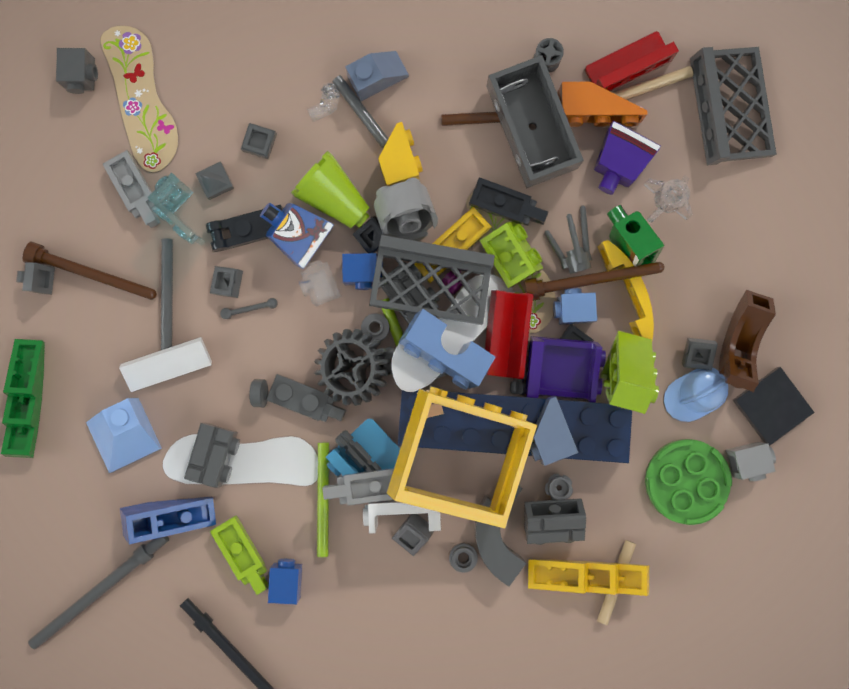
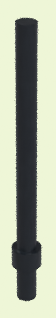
[180,598,274,689]

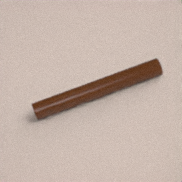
[441,112,500,126]

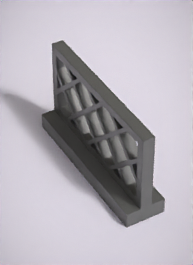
[690,47,777,166]
[369,235,495,325]

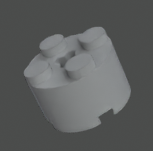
[374,178,438,241]

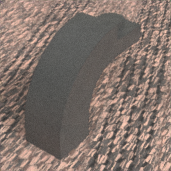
[474,485,526,587]

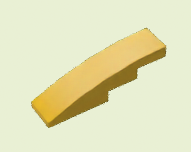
[528,559,649,596]

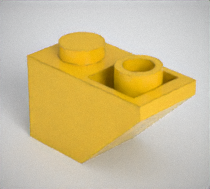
[378,122,423,186]

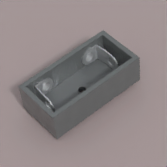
[486,55,584,189]

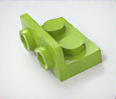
[480,222,543,289]

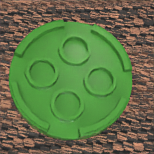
[645,439,732,525]

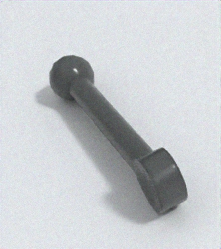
[220,298,278,319]

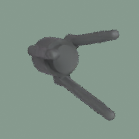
[545,205,592,274]

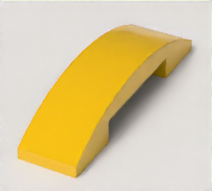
[597,240,654,340]

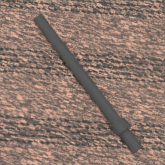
[28,536,169,649]

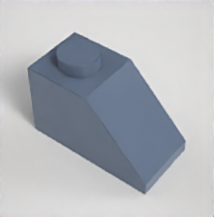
[345,51,409,101]
[530,396,578,466]

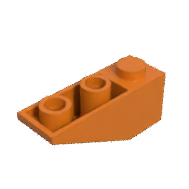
[558,82,647,127]

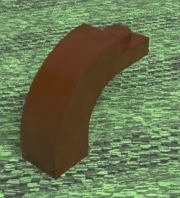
[719,290,776,392]

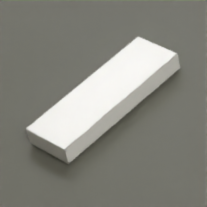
[119,337,212,392]

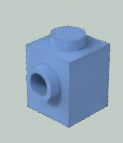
[553,288,597,325]

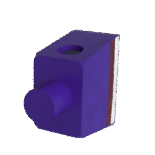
[594,121,661,195]

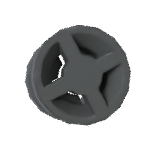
[533,38,564,73]

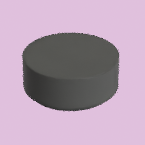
[249,379,268,408]

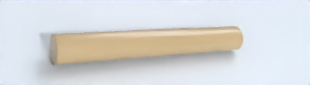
[613,66,693,100]
[597,540,636,625]

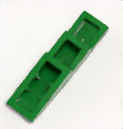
[1,339,45,458]

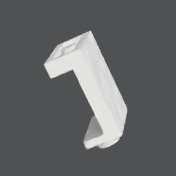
[363,499,441,534]

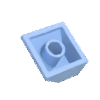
[86,398,162,473]

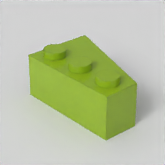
[600,331,659,414]

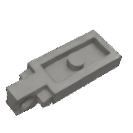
[103,150,161,228]
[322,468,394,506]

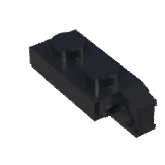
[469,177,548,226]

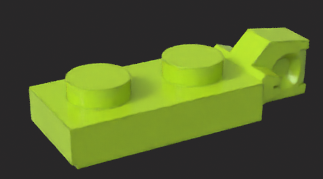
[210,515,269,595]

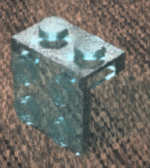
[147,172,206,245]

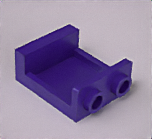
[525,336,606,403]

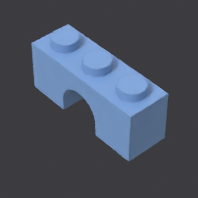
[399,309,495,389]

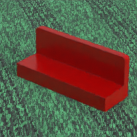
[585,31,679,91]
[485,290,533,379]

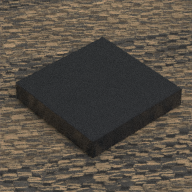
[733,367,815,446]

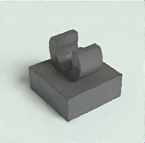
[16,262,55,295]

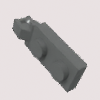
[266,374,346,422]

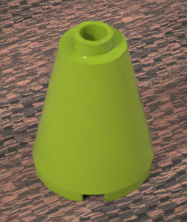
[291,151,370,228]

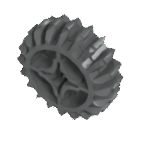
[314,329,391,406]

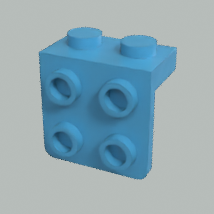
[326,419,400,477]

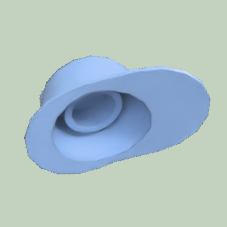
[664,367,728,422]

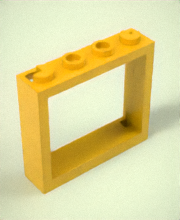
[387,386,537,529]

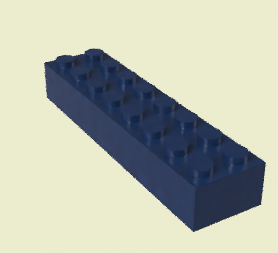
[398,390,632,463]

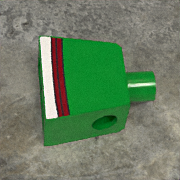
[607,205,665,266]

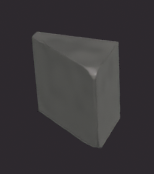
[392,514,434,556]

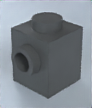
[56,48,98,94]

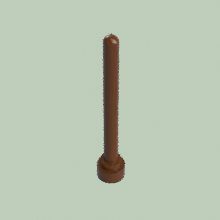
[22,241,157,300]
[525,262,665,301]

